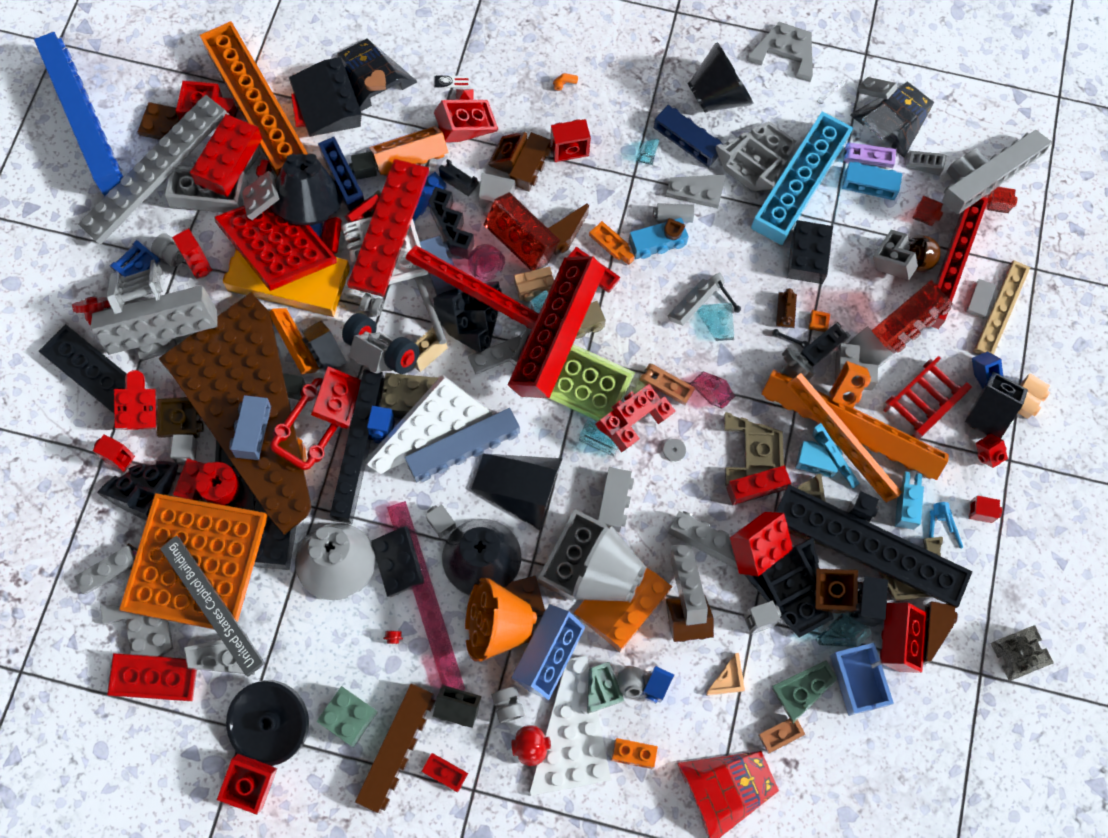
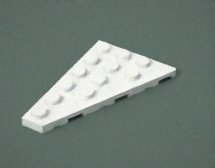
[365,375,494,474]
[530,656,611,796]

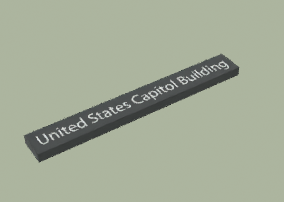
[160,536,265,677]

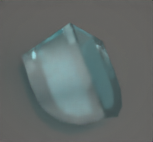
[636,139,660,165]

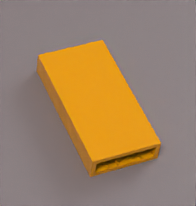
[223,248,350,317]

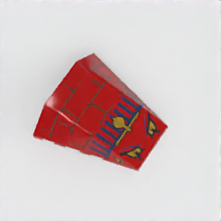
[677,751,779,838]

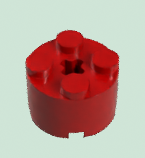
[195,462,241,506]

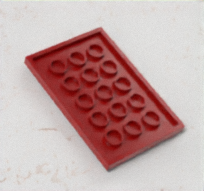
[215,206,337,291]

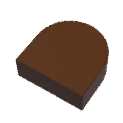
[664,218,685,240]

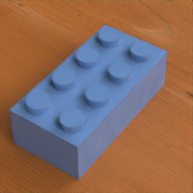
[512,604,585,700]

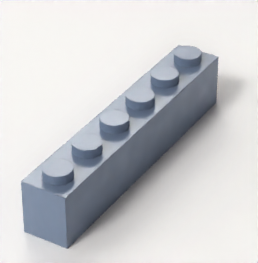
[405,408,520,483]

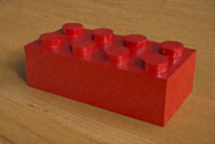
[190,114,262,197]

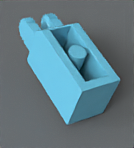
[895,471,924,530]

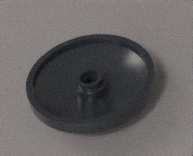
[226,680,309,766]

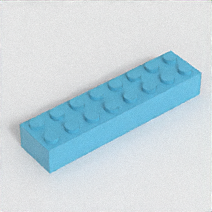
[751,111,853,245]

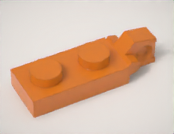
[589,221,634,265]

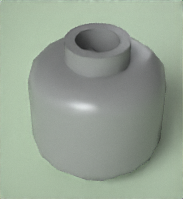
[617,666,646,698]

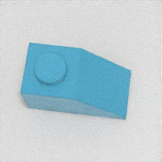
[795,441,838,478]

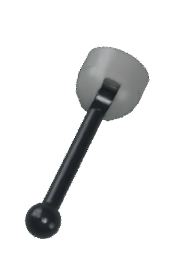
[709,272,741,313]

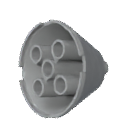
[295,523,376,600]
[572,524,647,602]

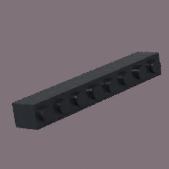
[330,369,385,525]

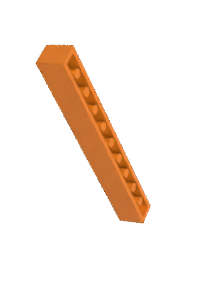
[761,369,949,480]

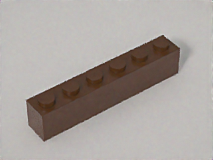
[355,684,436,814]

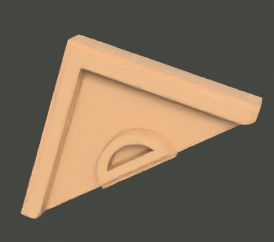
[706,653,745,696]

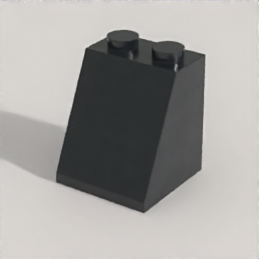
[965,372,1028,439]

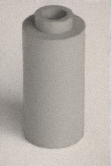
[653,203,694,223]

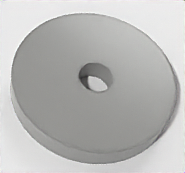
[663,439,686,462]

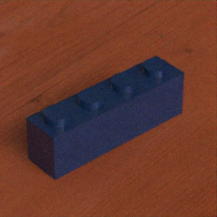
[653,105,723,168]
[318,136,365,211]

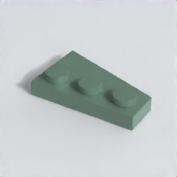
[772,660,837,724]

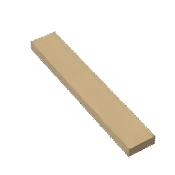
[973,260,1031,355]

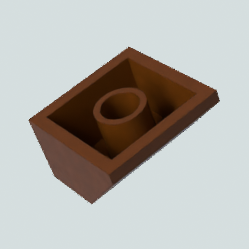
[666,595,714,642]

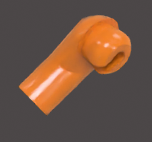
[553,73,578,91]

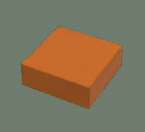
[808,310,830,332]

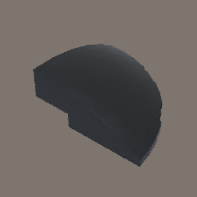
[97,461,179,521]

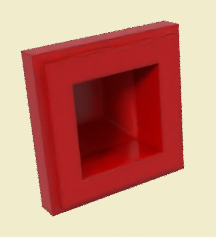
[456,89,474,100]

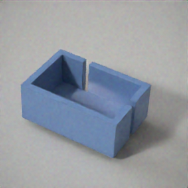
[830,643,894,716]

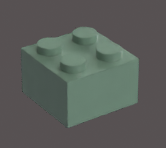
[316,686,378,748]

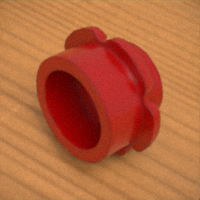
[383,631,403,644]

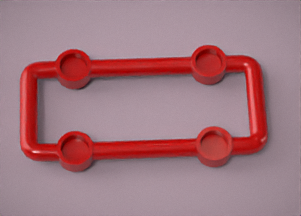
[270,378,338,470]

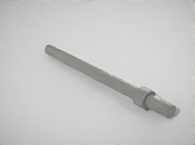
[413,276,447,345]

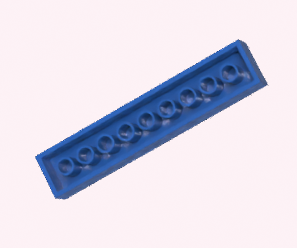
[34,32,124,197]

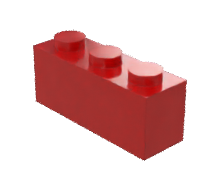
[172,228,213,279]
[726,465,791,506]

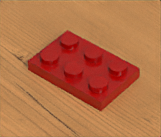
[311,366,361,429]

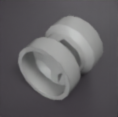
[359,293,385,317]

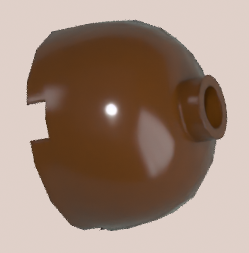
[909,234,941,272]

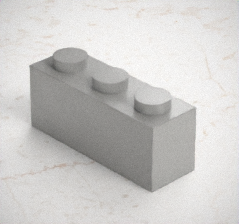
[598,467,634,532]

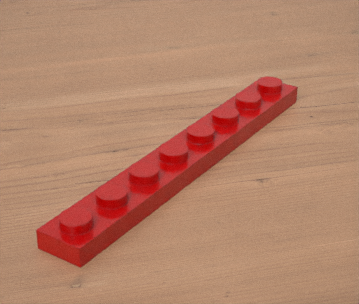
[405,245,539,329]

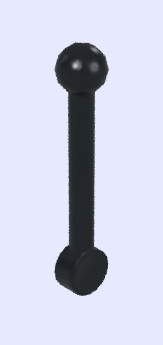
[772,329,809,349]

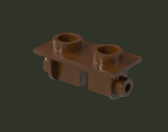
[776,288,797,328]

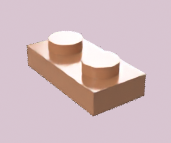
[758,718,805,754]

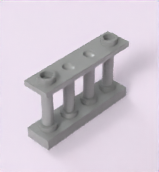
[107,260,163,314]

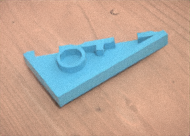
[812,423,860,489]

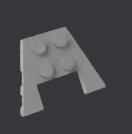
[747,22,813,82]
[100,605,174,667]

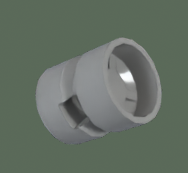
[151,233,184,267]
[491,687,525,723]

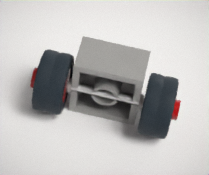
[342,313,419,374]

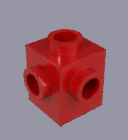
[976,434,1008,468]

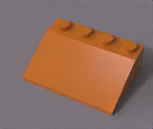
[573,568,673,652]

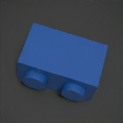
[367,406,395,444]

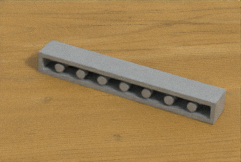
[942,129,1052,214]

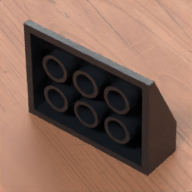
[289,57,362,137]

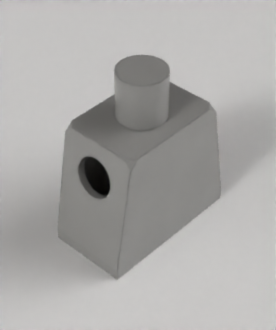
[479,173,515,218]

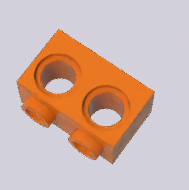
[829,361,871,409]
[611,738,658,769]

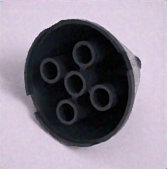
[687,42,754,113]
[270,154,342,225]
[442,519,521,595]

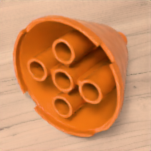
[465,578,537,662]

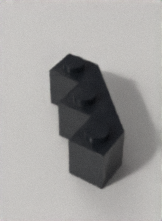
[429,187,475,259]

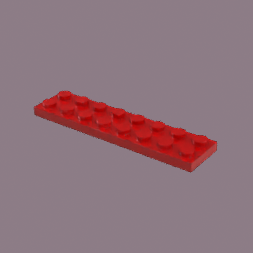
[347,159,429,297]

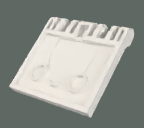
[342,217,428,293]

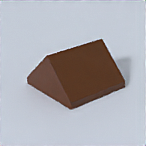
[488,132,527,174]
[816,569,858,614]

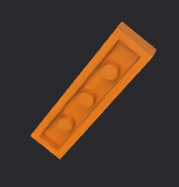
[270,308,319,374]

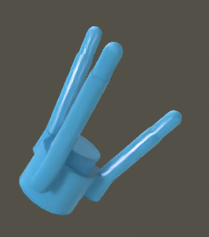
[929,502,963,549]

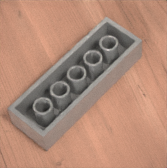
[91,285,218,355]

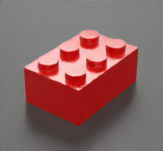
[730,512,793,576]
[880,603,927,673]

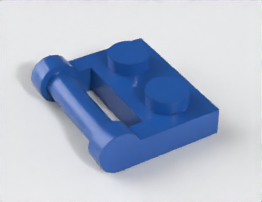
[109,240,160,277]

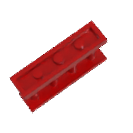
[883,356,972,440]

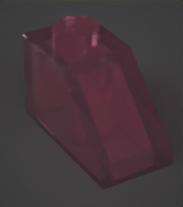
[690,371,735,409]

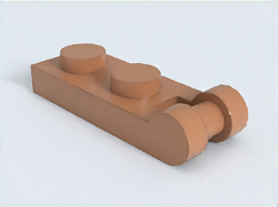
[639,363,695,405]

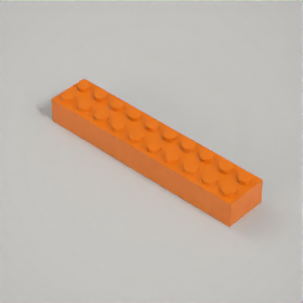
[200,21,308,176]

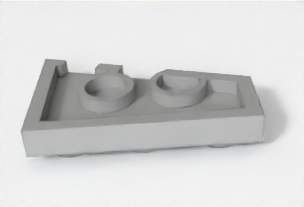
[666,175,726,209]
[184,634,255,675]

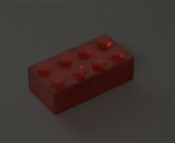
[483,192,560,271]
[871,280,953,354]

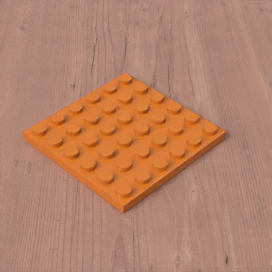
[119,493,268,630]

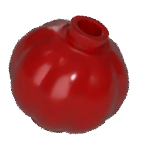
[511,725,551,766]

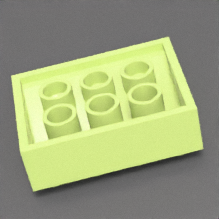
[550,344,635,421]

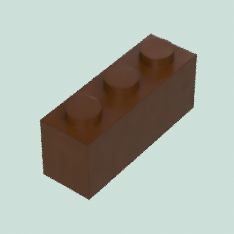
[509,132,552,192]

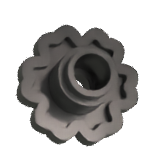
[781,348,816,380]

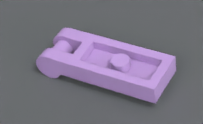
[844,143,896,168]

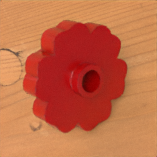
[72,296,111,325]

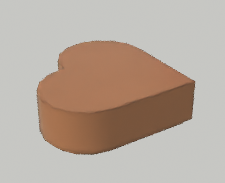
[365,70,386,91]

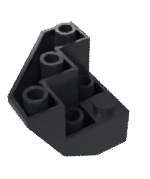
[433,281,502,353]

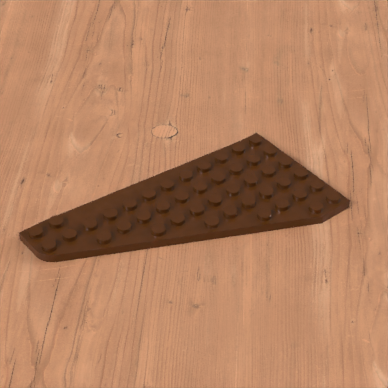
[158,292,311,535]

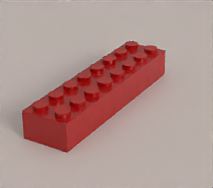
[507,256,605,398]

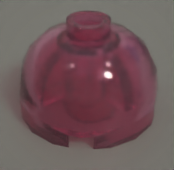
[468,244,505,282]

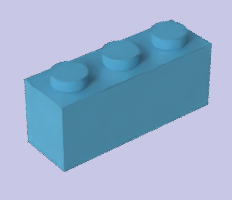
[842,162,903,200]
[628,218,689,259]

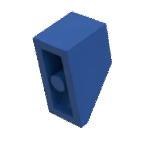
[972,351,1004,389]
[642,666,675,704]

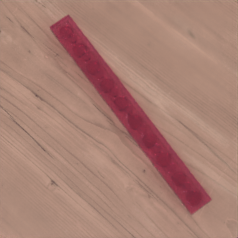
[387,501,466,691]

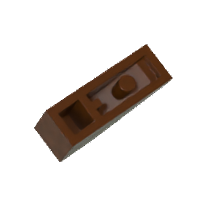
[543,203,589,255]
[923,601,958,665]

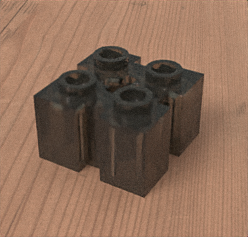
[990,625,1054,681]

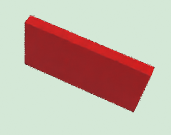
[107,653,197,701]

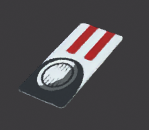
[435,75,469,88]

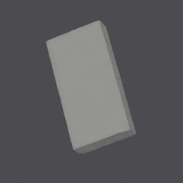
[966,279,996,319]

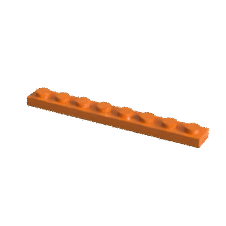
[786,373,902,503]

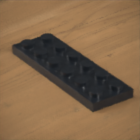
[39,324,127,414]

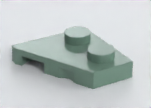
[587,662,625,714]

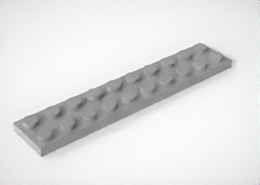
[78,95,228,245]

